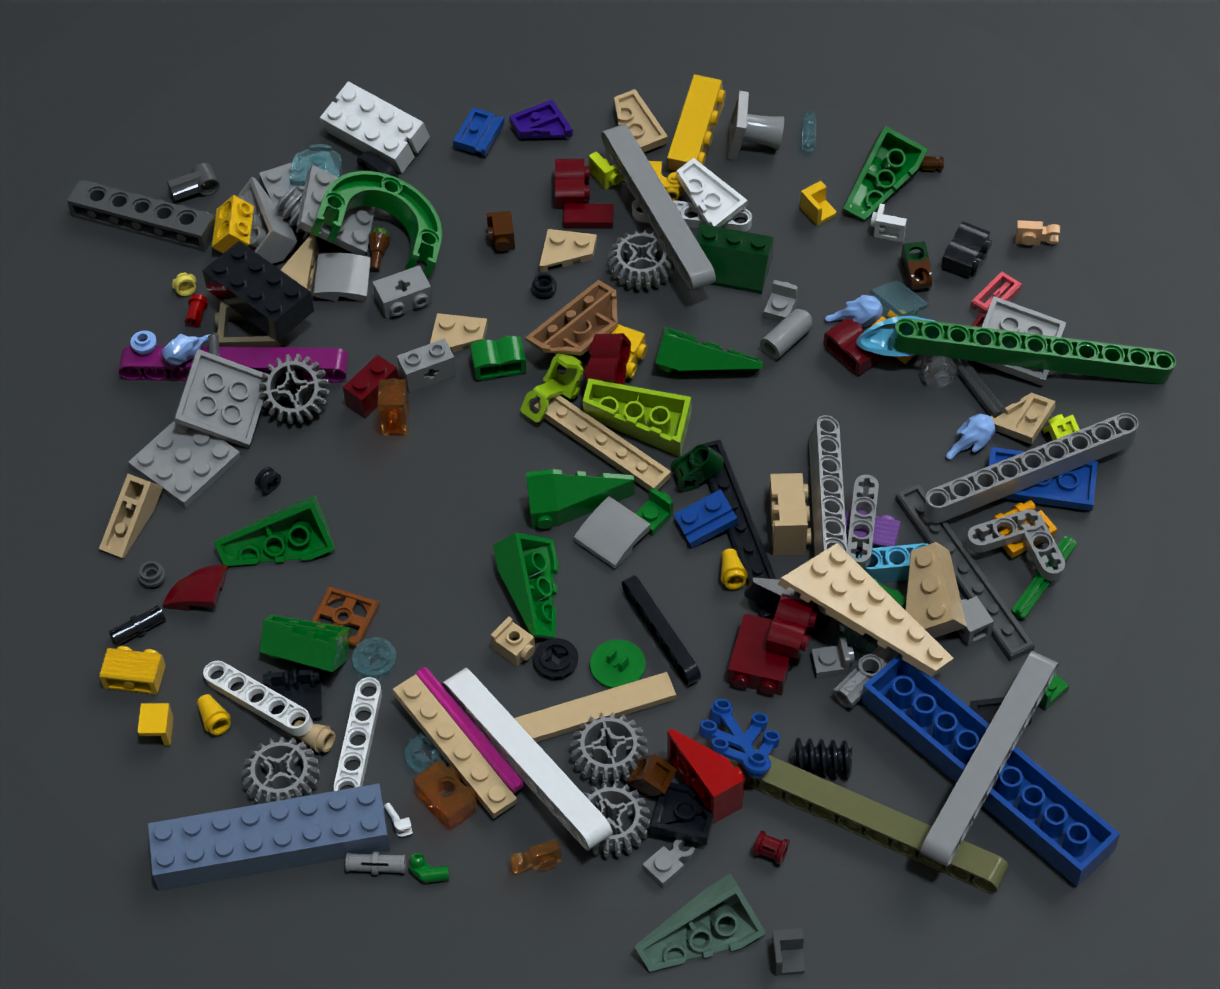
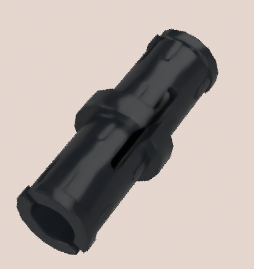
[108,605,166,646]

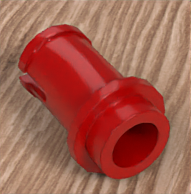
[185,294,208,328]

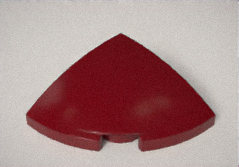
[163,565,228,611]

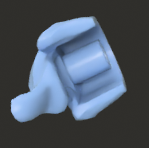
[825,295,883,327]
[161,334,212,366]
[946,414,995,459]

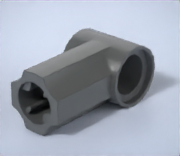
[167,163,220,201]

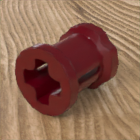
[753,830,790,865]

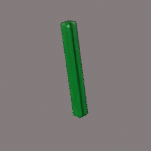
[1012,536,1077,619]

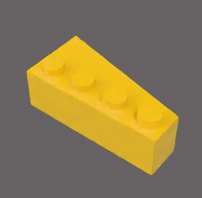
[667,74,726,171]

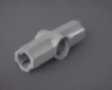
[833,646,899,708]

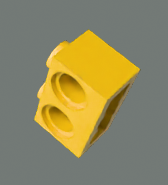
[212,195,254,253]

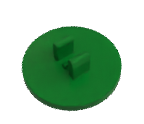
[590,640,646,689]

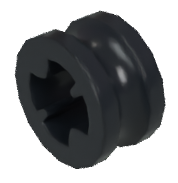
[255,467,281,494]

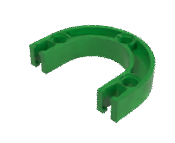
[310,171,442,279]

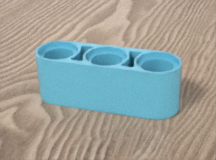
[858,543,929,583]

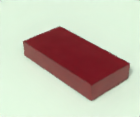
[563,203,614,228]

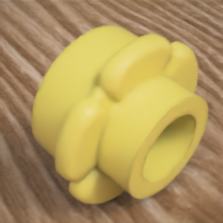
[172,272,196,296]

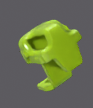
[520,354,584,423]

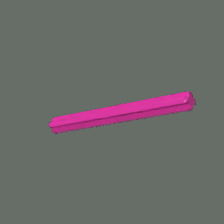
[415,667,524,793]

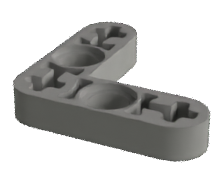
[966,509,1066,581]

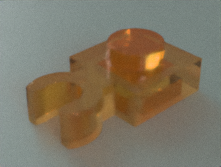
[510,839,562,874]

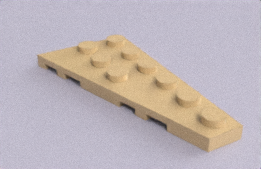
[778,543,954,677]

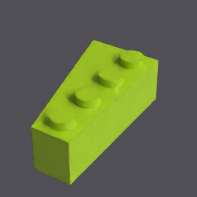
[583,379,692,457]

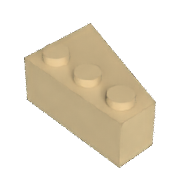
[769,473,811,556]
[906,542,967,638]

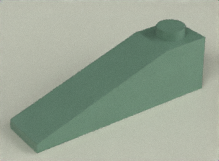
[634,874,766,972]

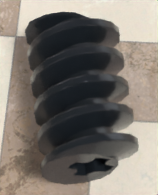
[793,738,852,777]

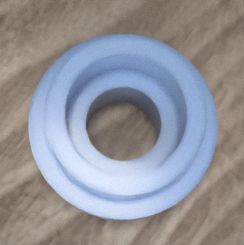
[130,331,157,355]

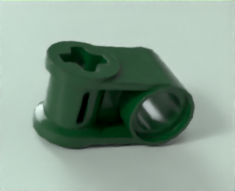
[670,444,724,492]

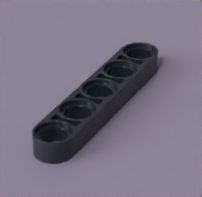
[621,575,701,685]

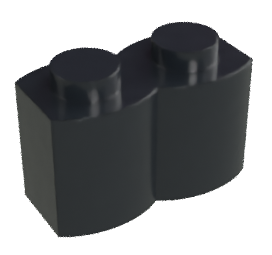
[941,221,992,278]

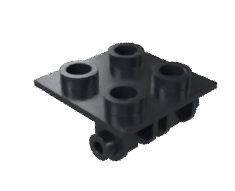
[263,667,322,723]

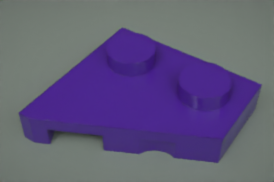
[509,99,573,138]

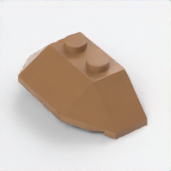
[525,280,618,356]

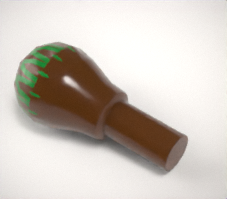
[368,227,390,272]

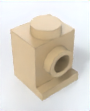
[491,617,535,667]

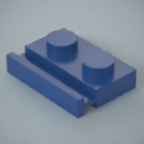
[453,107,505,157]
[673,489,739,548]

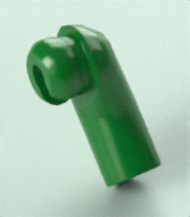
[409,853,450,883]

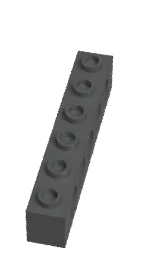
[67,179,215,252]

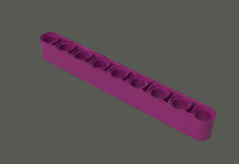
[119,346,349,382]

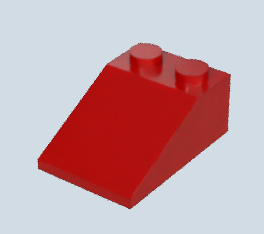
[667,729,745,824]

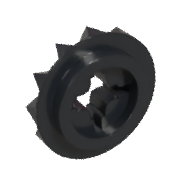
[534,638,578,679]

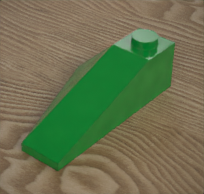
[842,126,928,221]
[655,326,763,372]
[214,495,335,566]
[493,533,558,639]

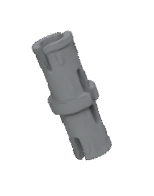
[345,851,406,875]

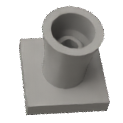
[727,91,784,160]

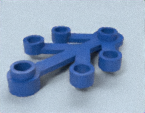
[699,699,780,778]

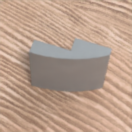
[313,253,371,302]
[573,496,650,569]

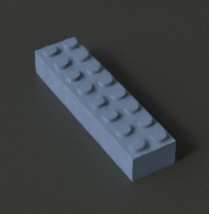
[148,783,390,891]

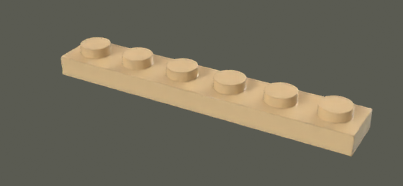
[534,395,671,491]
[393,674,517,819]

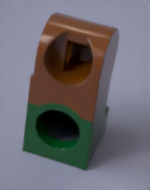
[900,241,932,290]

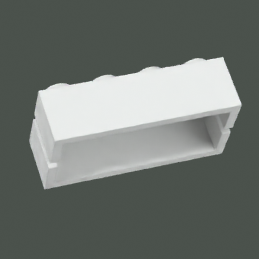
[320,81,430,174]

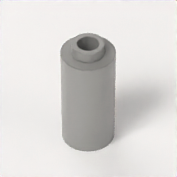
[760,309,813,360]

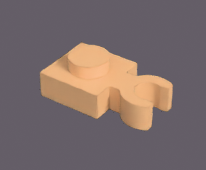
[1015,220,1060,245]

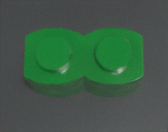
[470,336,526,380]

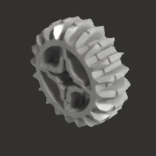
[608,229,675,292]
[259,354,330,424]
[571,712,648,785]
[242,736,320,804]
[583,781,650,859]

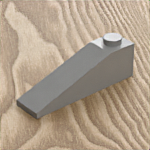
[238,177,297,264]

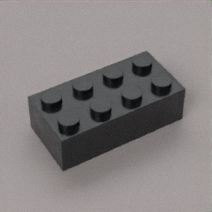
[202,241,314,341]

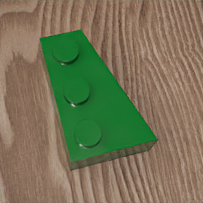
[260,614,351,672]

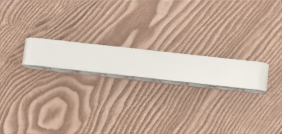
[442,668,613,850]

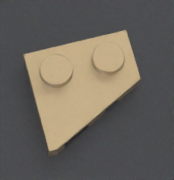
[539,229,597,272]
[430,313,488,353]
[990,393,1055,444]

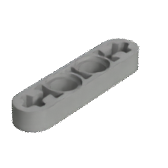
[847,475,879,569]

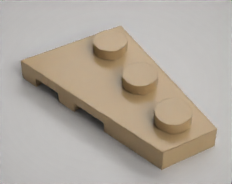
[614,89,668,153]

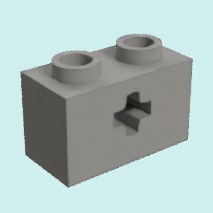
[373,265,433,319]
[397,338,457,393]

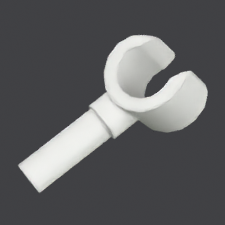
[384,803,413,837]

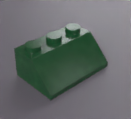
[696,224,774,294]

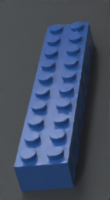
[861,653,1120,887]

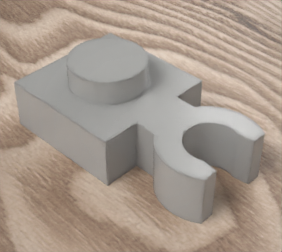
[643,839,695,888]

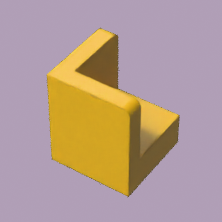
[800,181,836,226]
[138,703,174,746]

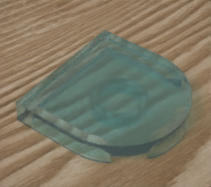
[289,144,342,186]

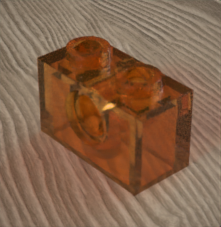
[378,378,410,436]
[413,759,478,832]

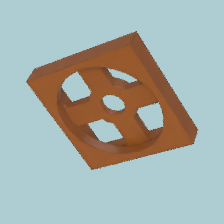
[311,586,380,651]

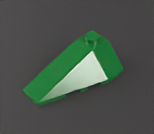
[526,469,635,529]

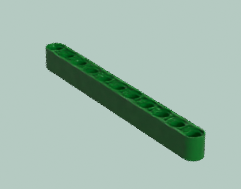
[890,318,1176,384]

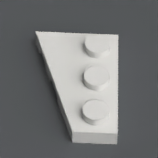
[676,158,748,227]

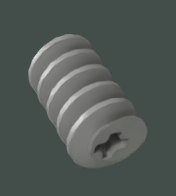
[275,186,311,242]

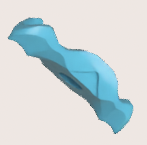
[855,316,935,357]

